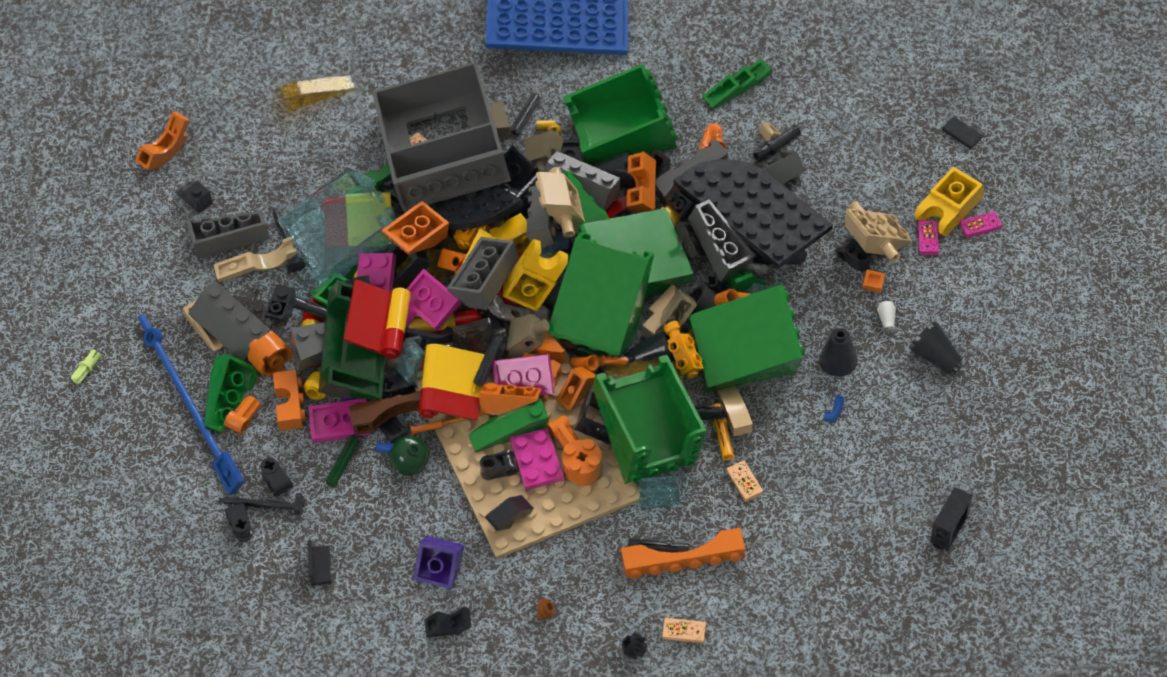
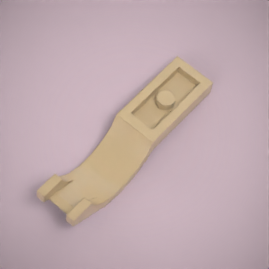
[214,236,298,282]

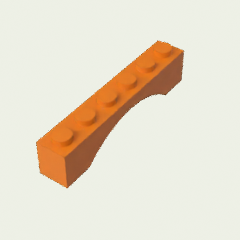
[621,528,745,579]

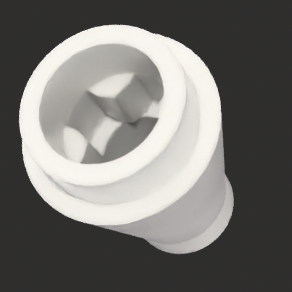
[877,301,896,330]

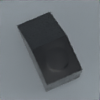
[176,181,213,214]

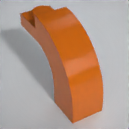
[135,111,189,170]

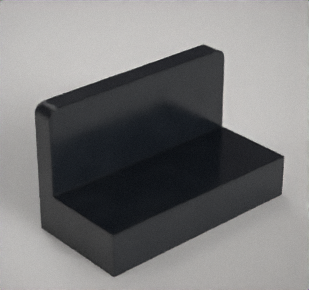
[307,540,332,586]

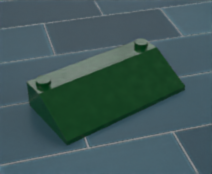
[318,281,385,400]

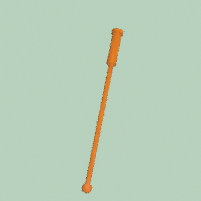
[410,394,549,436]

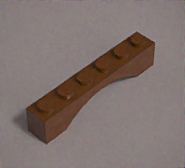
[349,391,454,435]

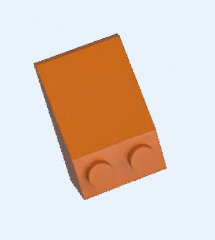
[381,201,449,255]

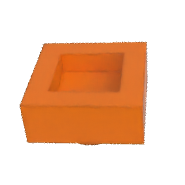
[862,270,885,293]

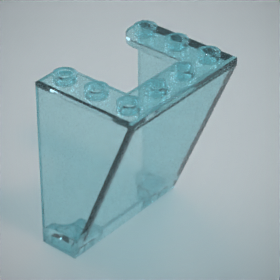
[277,168,395,283]

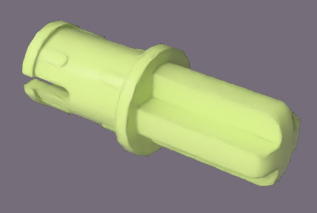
[71,350,101,384]

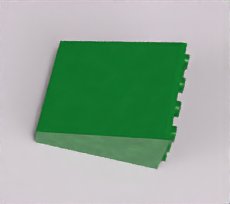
[563,64,678,163]
[578,208,694,299]
[547,232,654,356]
[687,284,805,393]
[593,355,707,484]

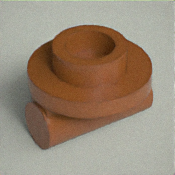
[537,598,554,621]

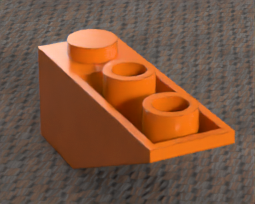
[479,383,541,415]

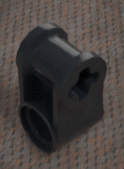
[836,238,871,272]
[381,371,418,399]
[480,450,519,480]
[260,458,293,497]
[224,502,253,542]

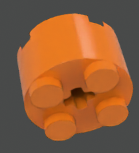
[248,331,293,377]
[562,439,603,486]

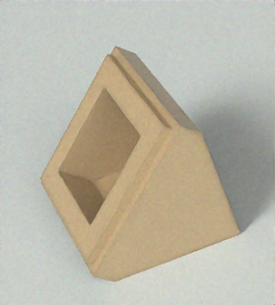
[759,122,780,141]

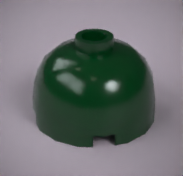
[389,435,429,476]

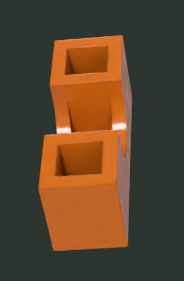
[627,152,656,213]
[273,369,306,431]

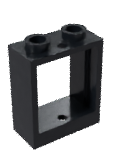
[388,244,431,290]
[574,385,611,445]
[930,487,973,551]

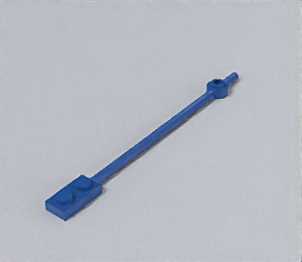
[138,314,245,495]

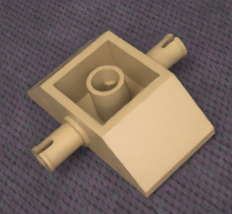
[536,167,585,238]
[845,201,912,262]

